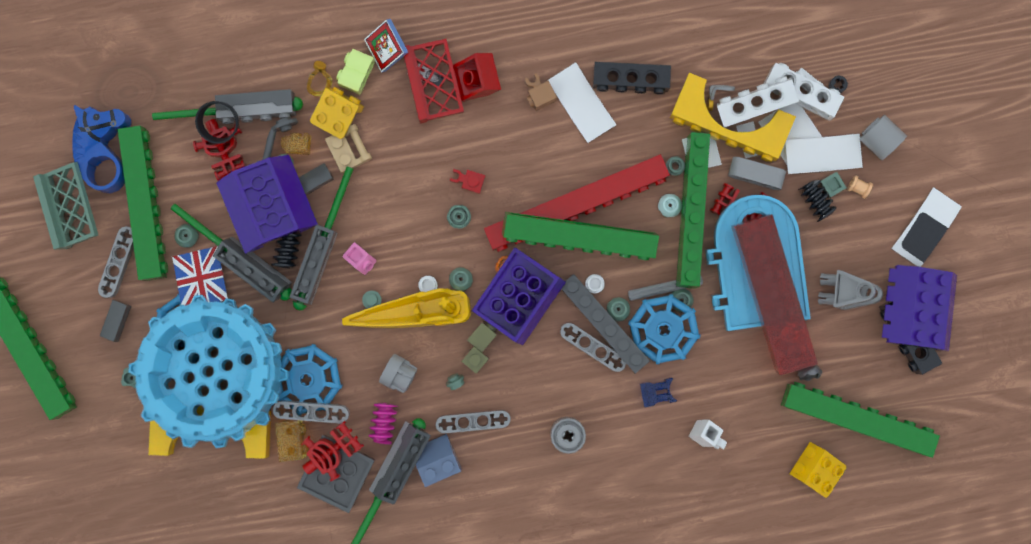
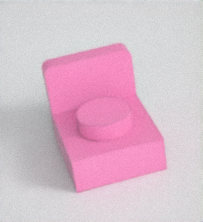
[342,242,377,275]

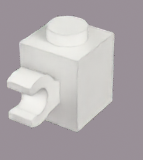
[689,420,727,449]

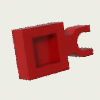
[450,169,486,194]

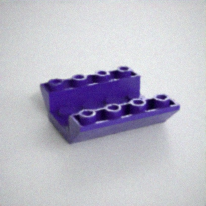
[216,155,318,254]

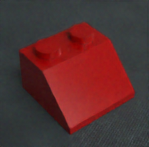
[453,53,501,102]

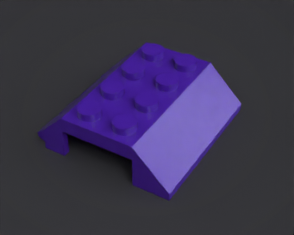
[882,265,957,351]

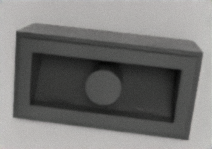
[299,163,334,195]
[100,300,131,342]

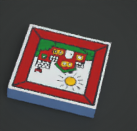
[364,19,408,72]

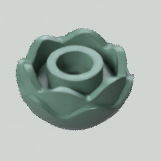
[447,205,471,229]
[174,224,199,247]
[449,267,473,291]
[671,289,694,312]
[606,297,630,321]

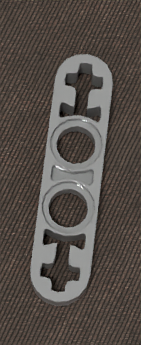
[98,226,134,298]
[560,323,626,372]
[273,400,350,424]
[436,410,511,433]

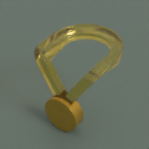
[307,61,333,97]

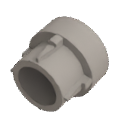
[379,353,417,393]

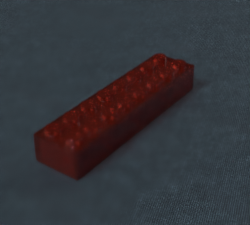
[731,214,818,376]

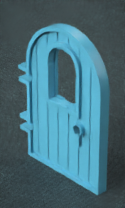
[705,195,811,331]

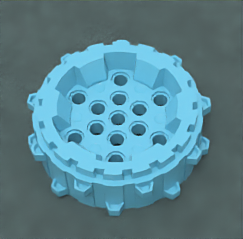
[129,295,289,448]

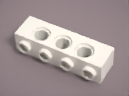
[764,63,844,121]
[717,76,799,127]

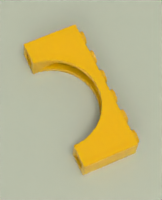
[670,73,796,162]
[148,405,271,459]

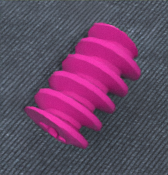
[368,403,398,444]

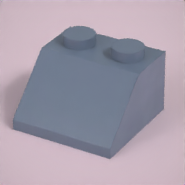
[416,434,462,487]

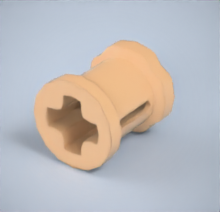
[847,175,873,199]

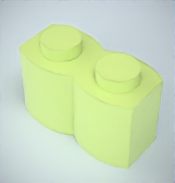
[336,49,375,95]

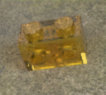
[275,420,308,462]

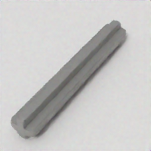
[628,276,703,301]

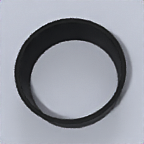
[195,101,239,144]

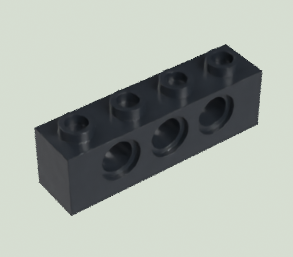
[593,62,671,95]
[879,302,943,375]

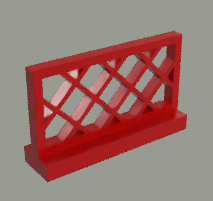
[404,39,464,124]

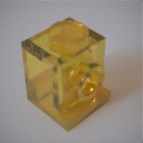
[281,133,311,155]

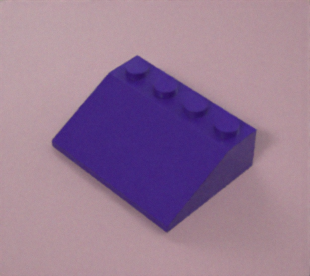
[472,247,566,345]

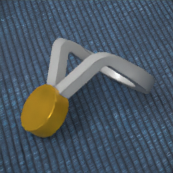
[706,85,735,111]

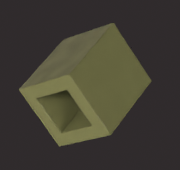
[467,322,497,352]
[462,346,489,374]

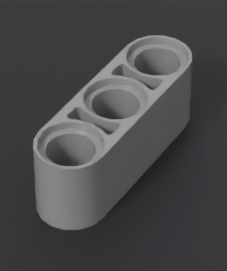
[728,157,786,191]

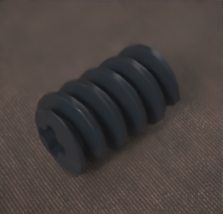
[797,179,837,222]
[271,231,302,269]

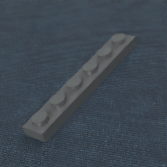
[561,274,650,374]

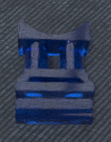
[640,378,677,408]

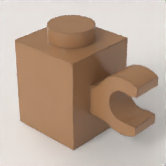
[525,73,557,111]

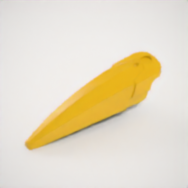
[342,288,471,328]

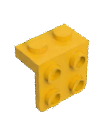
[310,86,364,139]
[789,442,846,498]

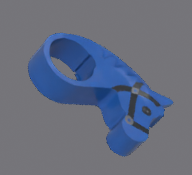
[72,105,132,193]

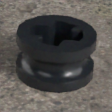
[828,75,848,93]

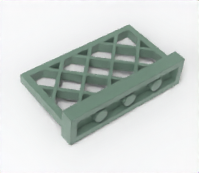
[33,162,98,250]

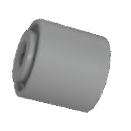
[860,115,907,161]
[550,416,586,454]

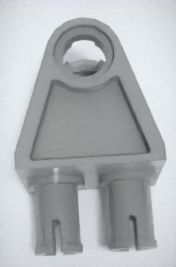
[818,270,883,310]

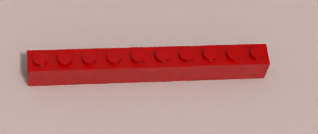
[484,154,670,252]

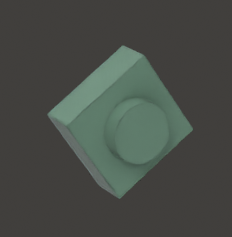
[819,172,847,198]

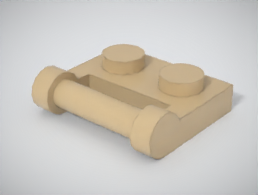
[325,124,372,174]

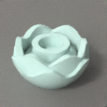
[658,194,682,217]

